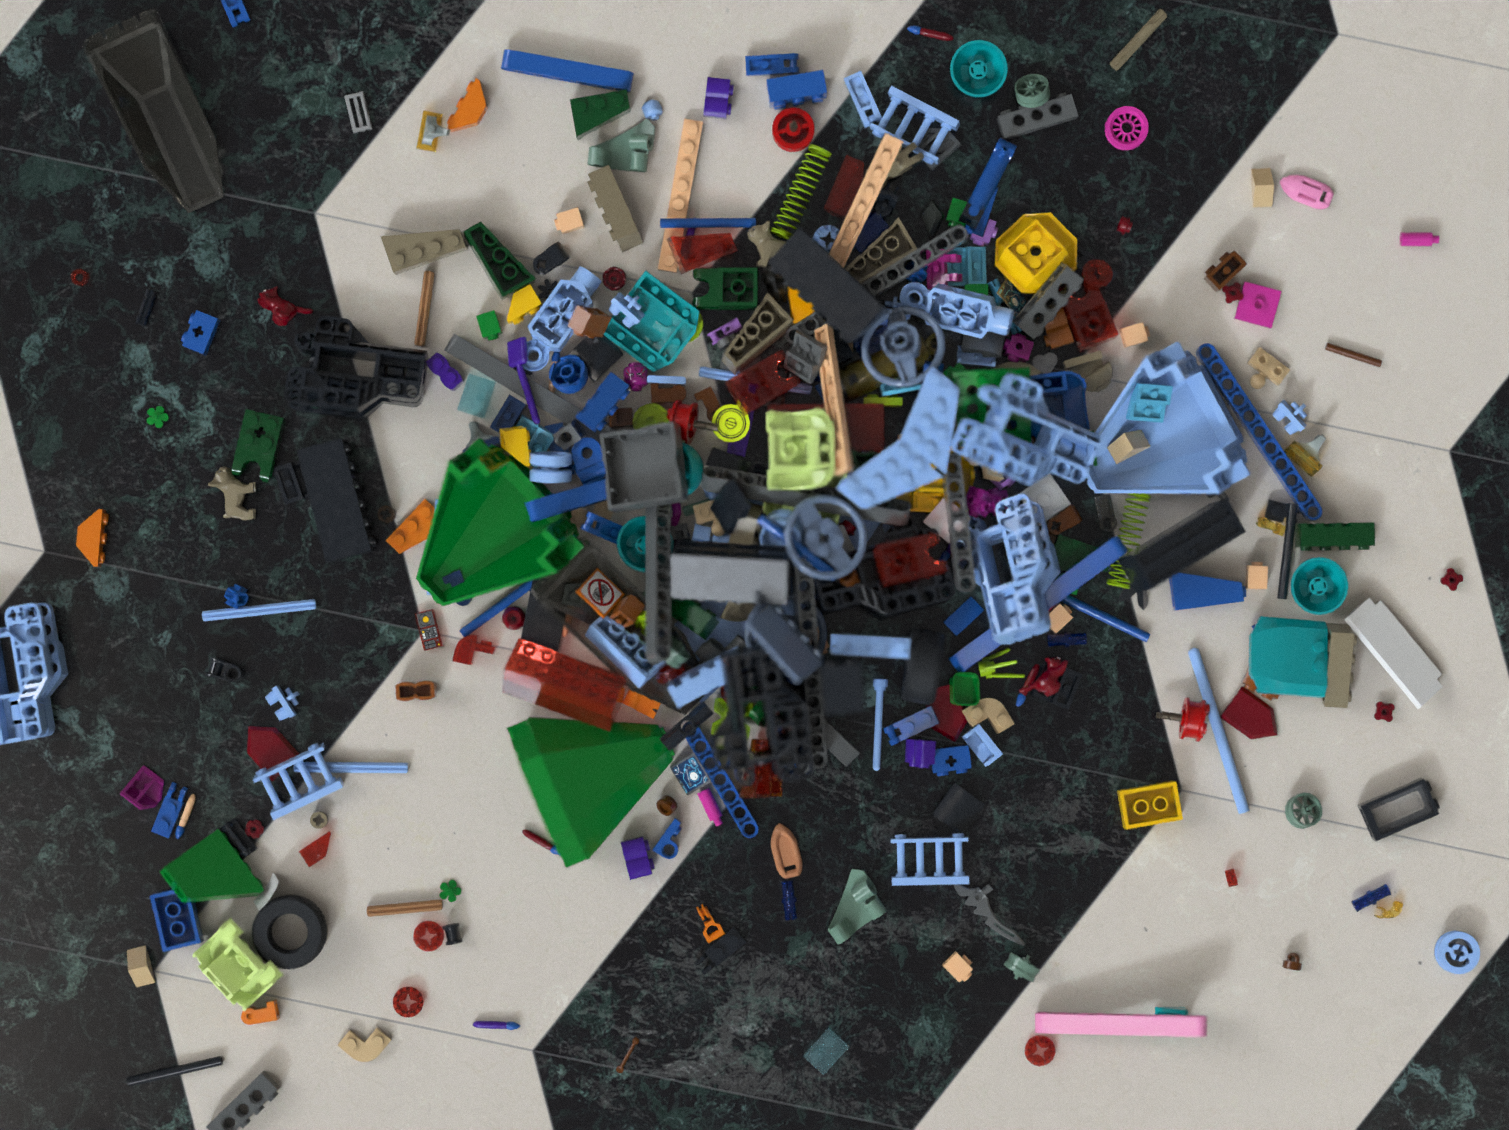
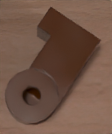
[651,383,687,404]
[693,386,721,422]

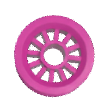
[1105,106,1149,150]

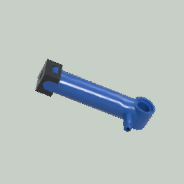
[958,137,1017,229]

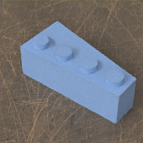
[585,616,667,689]
[667,646,748,708]

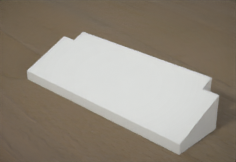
[1344,598,1443,709]

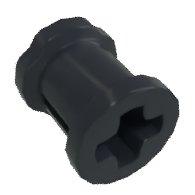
[442,923,463,945]

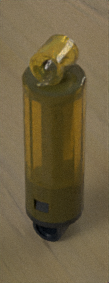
[821,333,946,402]

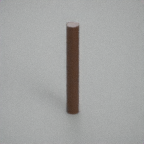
[1325,343,1382,368]

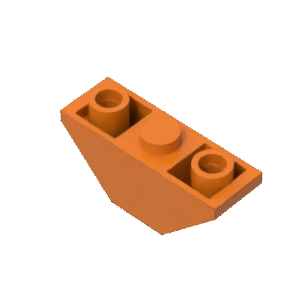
[447,78,488,132]
[76,509,109,567]

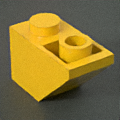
[507,284,542,325]
[499,426,531,467]

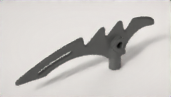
[953,884,1025,946]

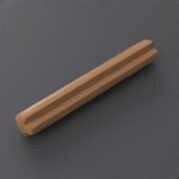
[414,271,435,347]
[367,900,443,917]

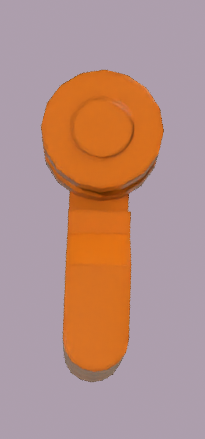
[696,904,725,943]

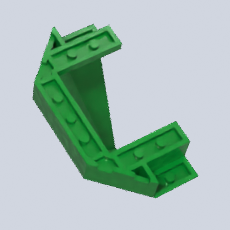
[416,437,584,607]
[507,716,675,868]

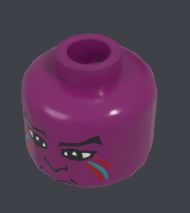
[623,362,648,392]

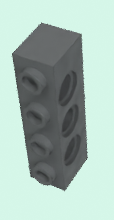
[997,93,1078,140]
[1012,262,1083,339]
[206,1071,280,1130]

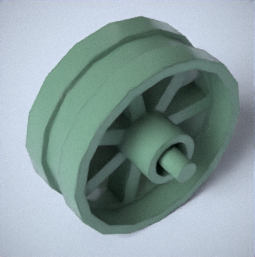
[1014,74,1050,108]
[665,635,689,669]
[1285,792,1322,829]
[1003,952,1040,982]

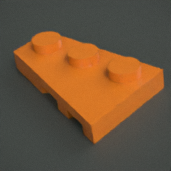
[386,499,435,554]

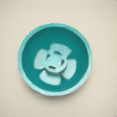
[950,40,1007,97]
[682,442,704,495]
[617,516,674,573]
[1291,557,1348,615]

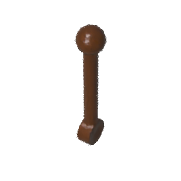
[616,1037,640,1073]

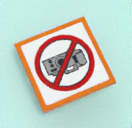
[576,568,625,618]

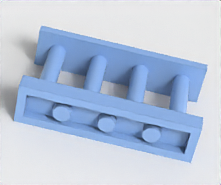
[870,86,960,165]
[253,743,344,820]
[891,833,969,886]

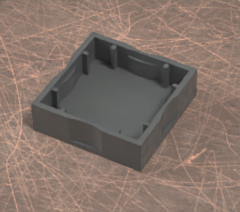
[600,422,689,513]

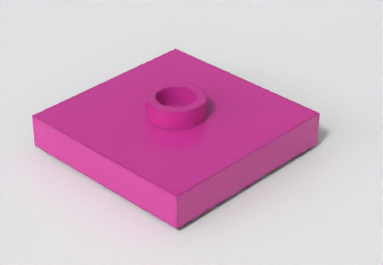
[1234,281,1282,329]

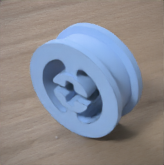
[1434,931,1480,974]

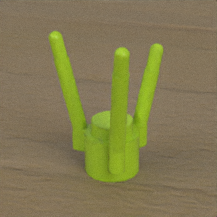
[978,648,1025,679]

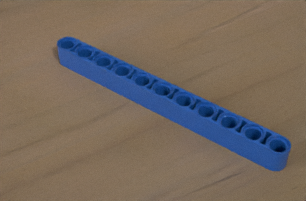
[1196,343,1323,521]
[949,535,1129,673]

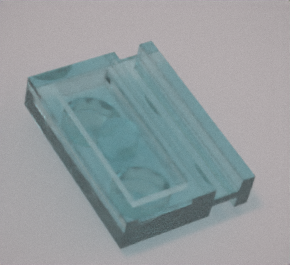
[457,374,496,419]
[803,1028,849,1075]

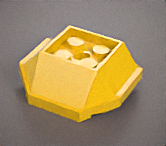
[995,212,1077,294]

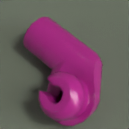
[671,502,682,526]

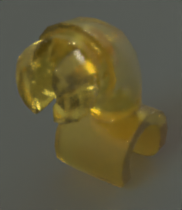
[1256,517,1285,536]
[1374,901,1403,919]

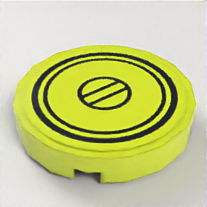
[711,404,750,443]

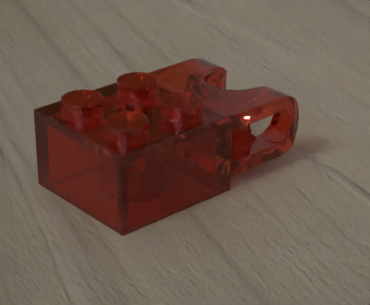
[1058,276,1119,352]
[725,350,802,416]
[873,533,948,587]

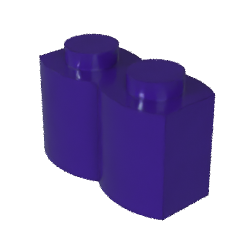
[703,77,734,119]
[426,352,464,391]
[905,739,936,768]
[620,836,655,880]

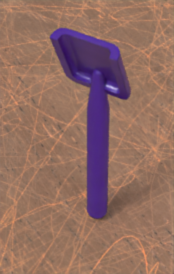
[507,337,541,425]

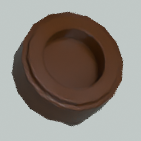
[839,569,860,587]
[656,795,678,816]
[1282,952,1302,971]

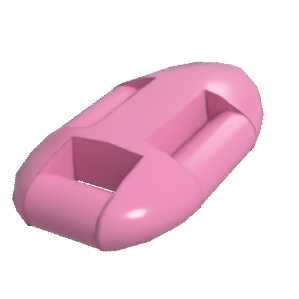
[1280,175,1334,209]

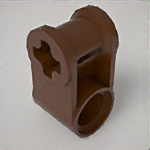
[1046,504,1083,535]

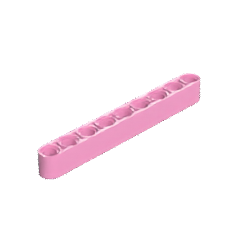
[1035,1012,1207,1037]

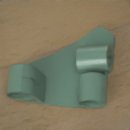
[587,119,656,172]
[828,868,887,945]

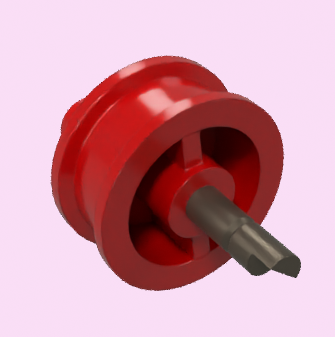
[772,107,814,152]
[667,400,719,444]
[1156,697,1209,742]

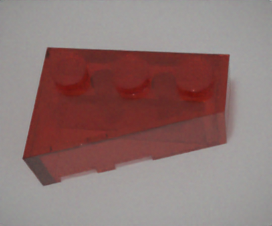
[824,155,864,219]
[666,233,738,275]
[739,738,783,798]

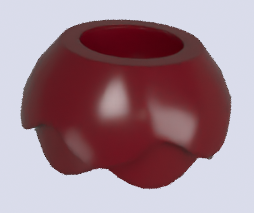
[603,266,626,291]
[502,606,525,630]

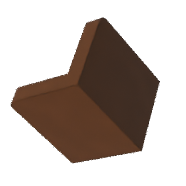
[609,407,633,428]

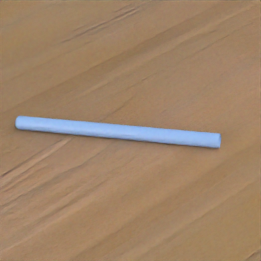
[1188,648,1250,814]

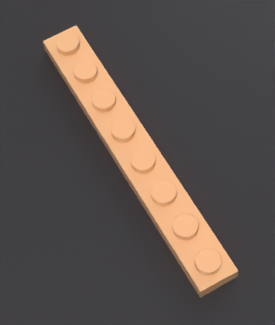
[658,119,703,273]
[829,133,903,268]
[814,324,853,476]

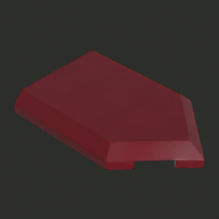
[925,684,968,742]
[1220,686,1278,739]
[247,726,299,782]

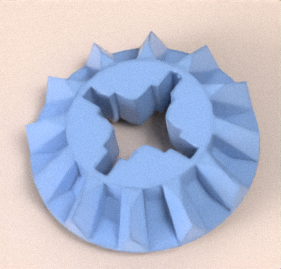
[813,225,839,253]

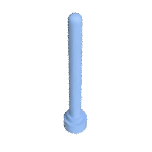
[873,678,888,771]

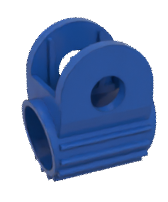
[571,437,606,485]

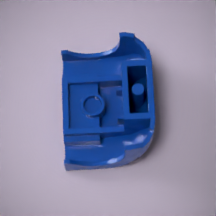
[1010,371,1090,436]

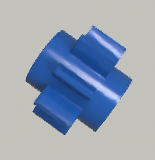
[905,261,928,283]
[224,584,249,609]

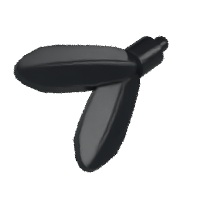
[1119,584,1148,610]

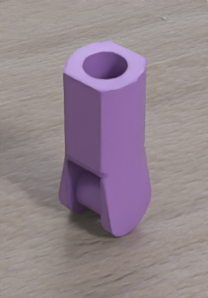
[707,318,742,345]

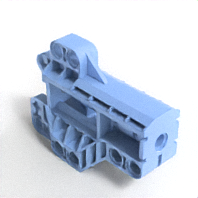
[951,373,1102,486]
[956,494,1061,645]
[0,602,68,745]

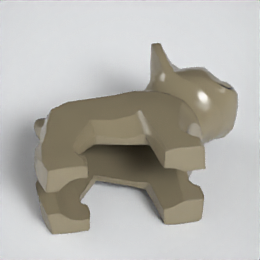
[866,142,924,189]
[747,221,786,268]
[208,466,256,520]

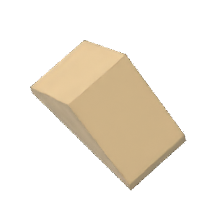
[1251,168,1274,208]
[1107,430,1150,464]
[127,945,155,987]

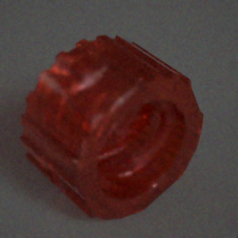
[71,268,89,286]
[1225,869,1238,887]

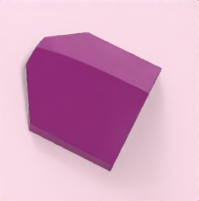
[120,765,164,810]

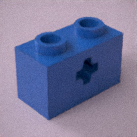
[181,310,221,355]
[931,745,971,776]

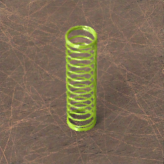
[770,144,832,240]
[1106,493,1151,589]

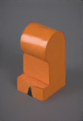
[622,689,661,719]
[241,999,280,1025]

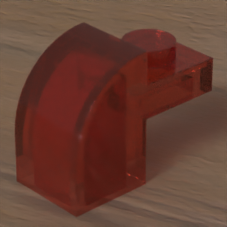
[452,635,496,665]

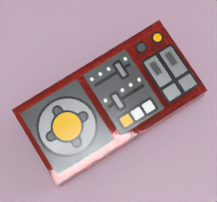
[415,609,443,651]

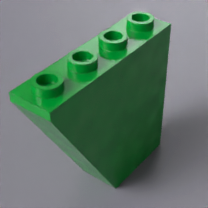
[160,829,264,903]

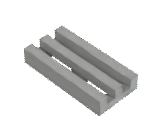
[344,91,372,134]

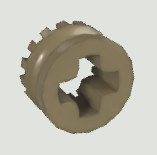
[310,811,328,829]

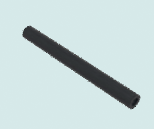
[1277,503,1298,599]
[126,1056,223,1087]

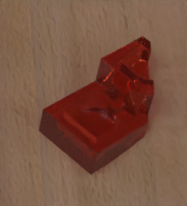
[299,831,331,867]

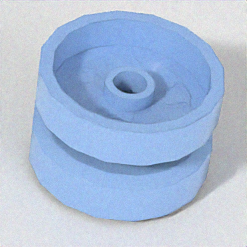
[529,451,572,483]
[760,509,804,546]

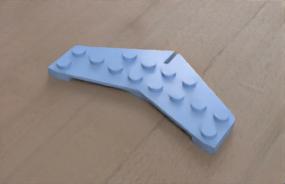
[836,367,959,509]

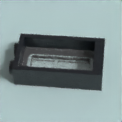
[1357,778,1440,841]

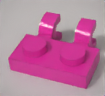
[926,249,962,289]

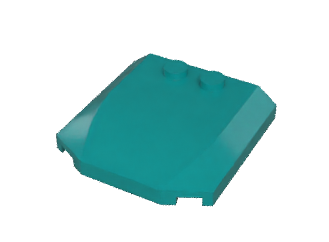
[604,270,700,372]
[1248,616,1328,698]

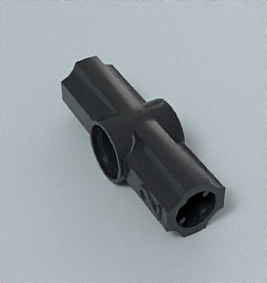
[659,701,714,751]

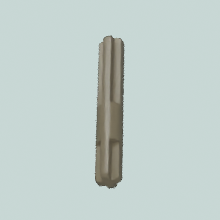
[1110,9,1167,71]

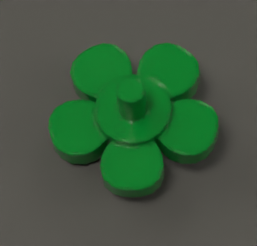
[147,406,169,428]
[440,880,461,902]

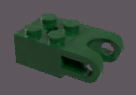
[692,268,759,310]
[231,409,286,483]

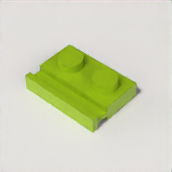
[863,395,903,407]

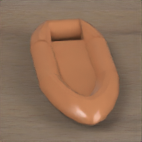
[771,824,803,879]

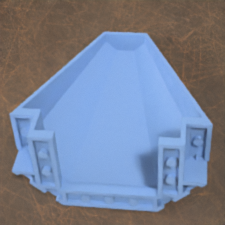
[1086,341,1250,493]

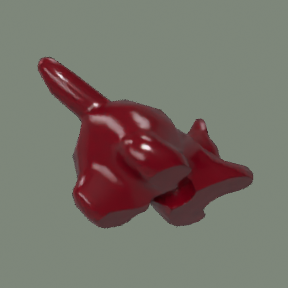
[257,286,313,326]
[1019,657,1068,696]

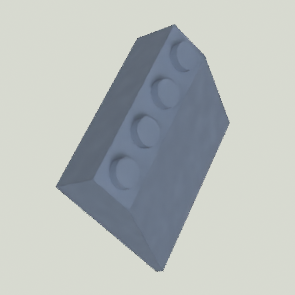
[744,604,825,683]

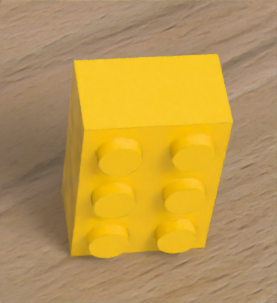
[1117,780,1183,829]

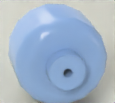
[642,100,663,120]

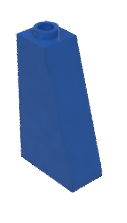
[1169,573,1246,611]

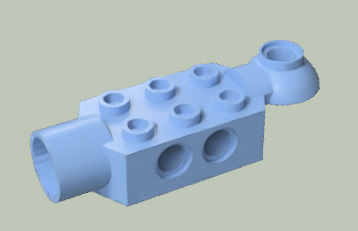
[522,266,602,371]
[900,282,1014,339]

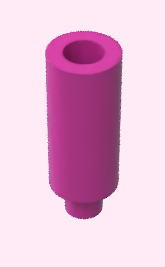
[1400,232,1439,246]
[697,788,723,826]

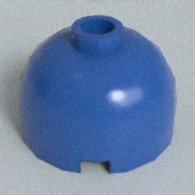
[549,355,588,394]

